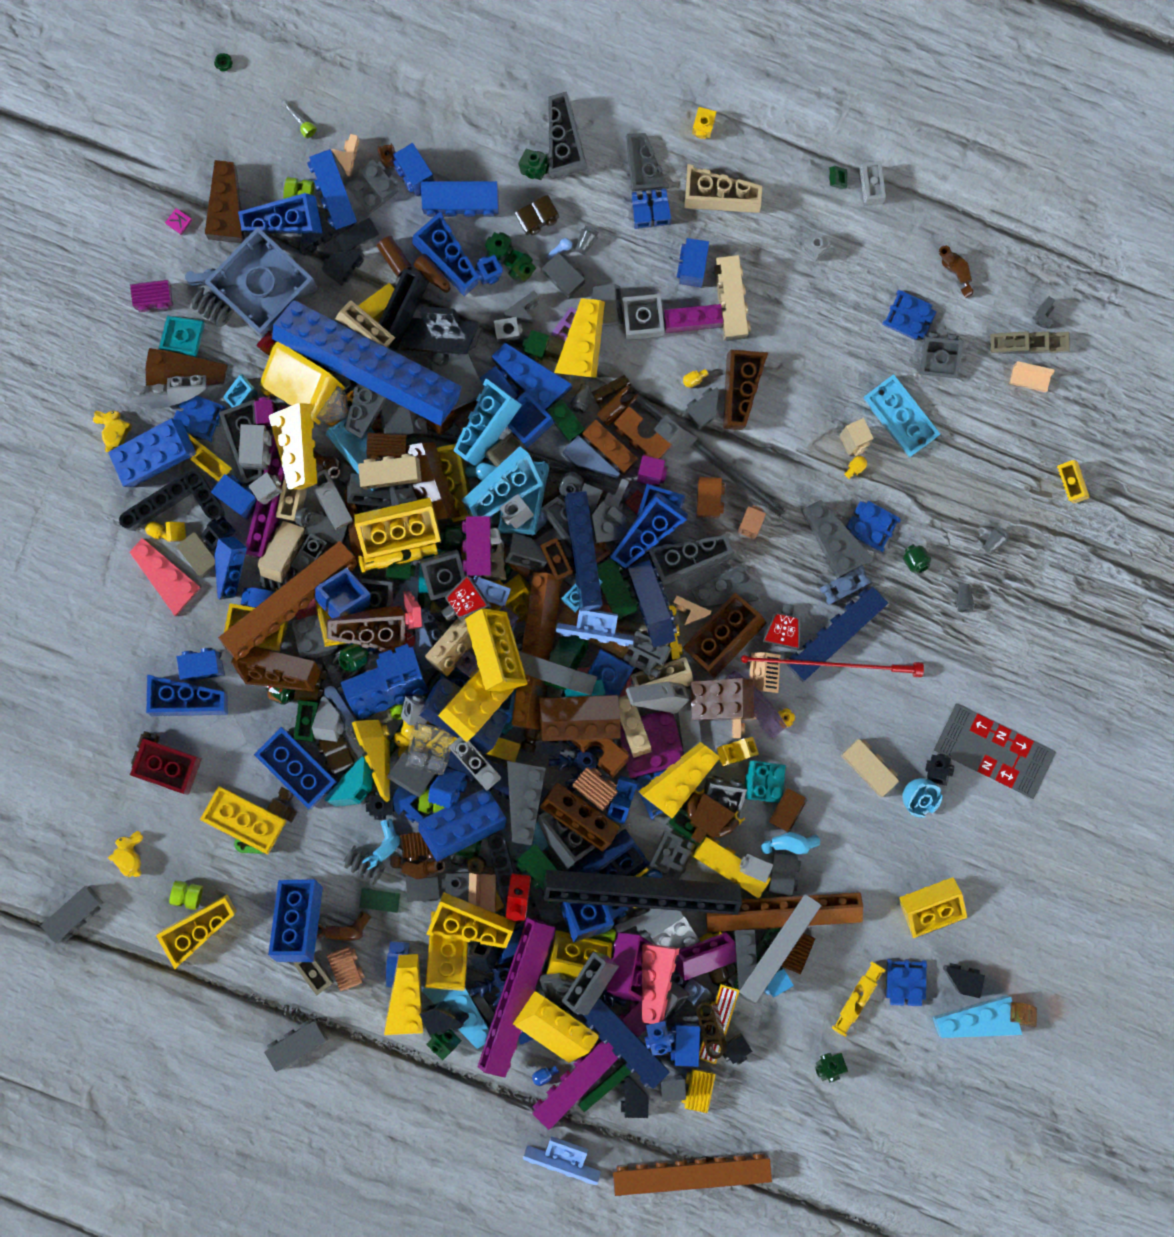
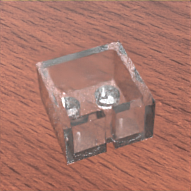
[405,722,453,775]

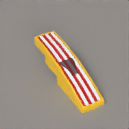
[699,984,740,1064]

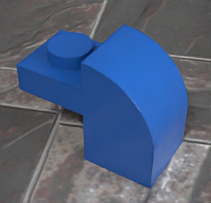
[240,587,275,608]
[606,775,638,824]
[393,786,425,823]
[386,941,410,988]

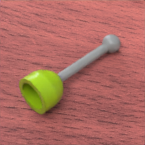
[282,100,317,139]

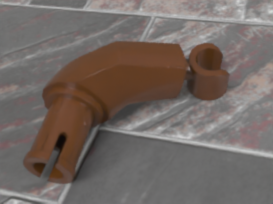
[939,245,973,298]
[313,450,340,478]
[390,856,445,879]
[317,911,371,941]

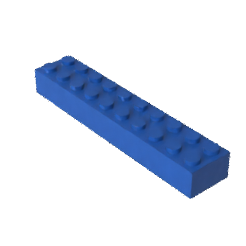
[272,300,462,426]

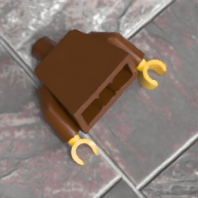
[688,789,745,844]

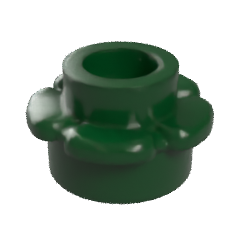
[214,53,233,72]

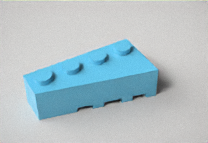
[454,379,522,467]
[462,447,543,517]
[933,995,1022,1038]

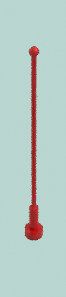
[741,655,924,678]

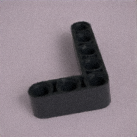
[119,470,225,531]
[488,834,525,928]

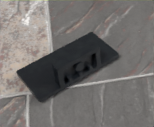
[399,307,479,354]

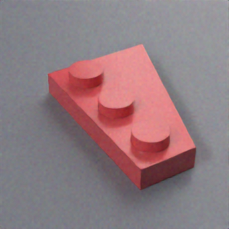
[403,591,422,630]

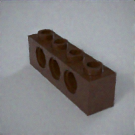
[540,782,620,851]

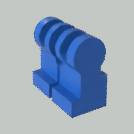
[632,188,671,229]

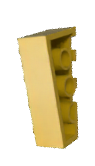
[692,837,771,898]

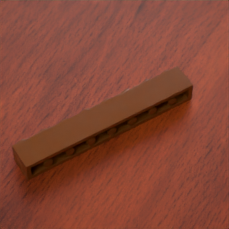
[218,541,357,661]
[512,573,562,730]
[706,892,863,932]
[613,1153,772,1196]

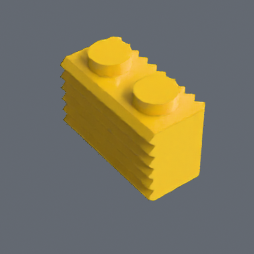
[1057,460,1090,503]
[681,1068,716,1113]

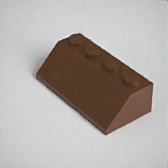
[682,593,767,678]
[540,695,621,741]

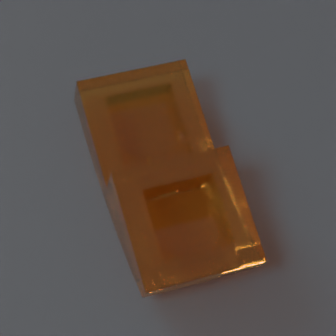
[1010,1002,1037,1028]

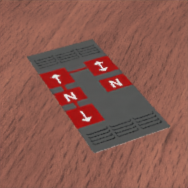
[934,703,1056,799]

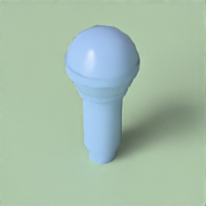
[546,238,572,261]

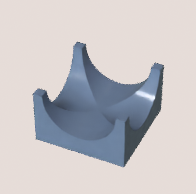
[205,227,319,339]

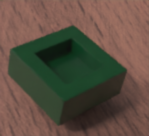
[829,166,847,189]

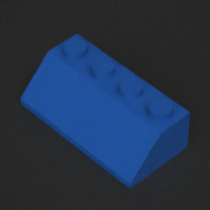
[421,181,499,217]

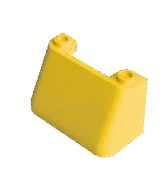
[259,342,345,425]

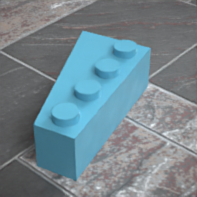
[422,984,490,1049]

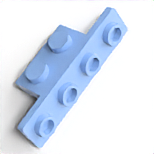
[556,609,634,646]
[523,1136,601,1185]

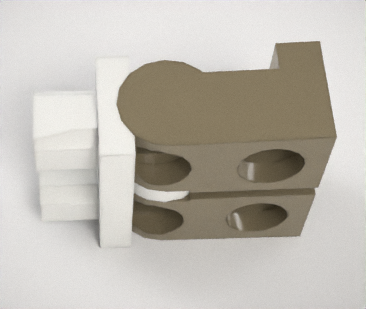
[465,528,506,581]

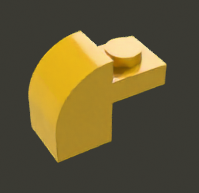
[717,737,759,766]

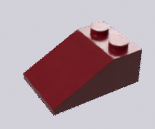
[130,739,202,795]

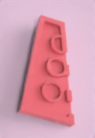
[130,538,201,616]
[642,943,680,1024]

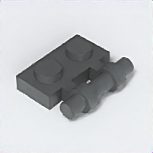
[623,631,672,678]
[649,831,695,880]

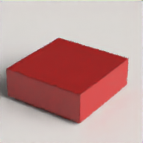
[624,489,643,515]

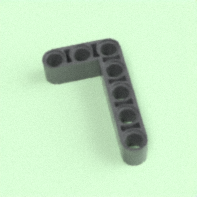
[518,651,597,695]

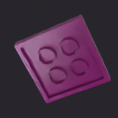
[620,711,684,779]

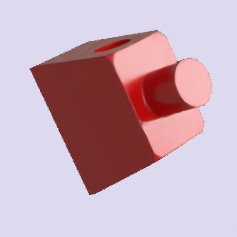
[506,874,531,921]

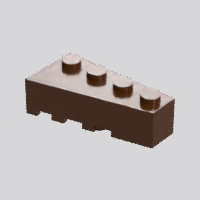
[205,160,245,243]
[723,349,768,430]
[406,442,461,520]
[231,647,321,691]

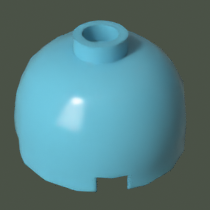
[903,778,942,818]

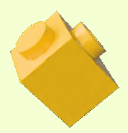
[692,107,717,139]

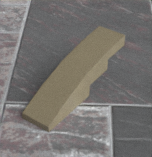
[990,331,1070,354]

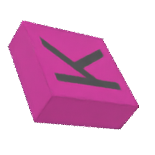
[165,208,192,235]

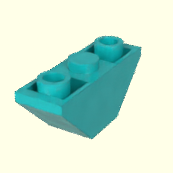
[324,756,374,807]

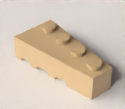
[684,164,762,213]
[714,255,751,341]

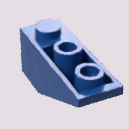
[214,536,247,600]

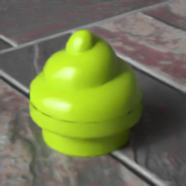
[390,703,404,720]

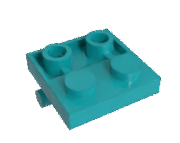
[744,761,786,803]

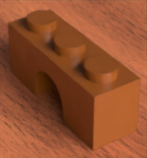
[614,407,672,459]
[582,419,638,475]
[569,738,629,778]

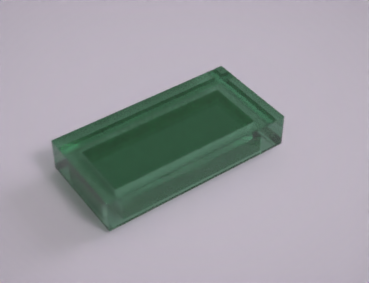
[359,888,401,913]

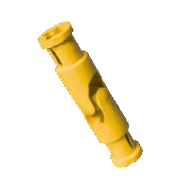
[358,543,438,573]
[831,961,886,1037]

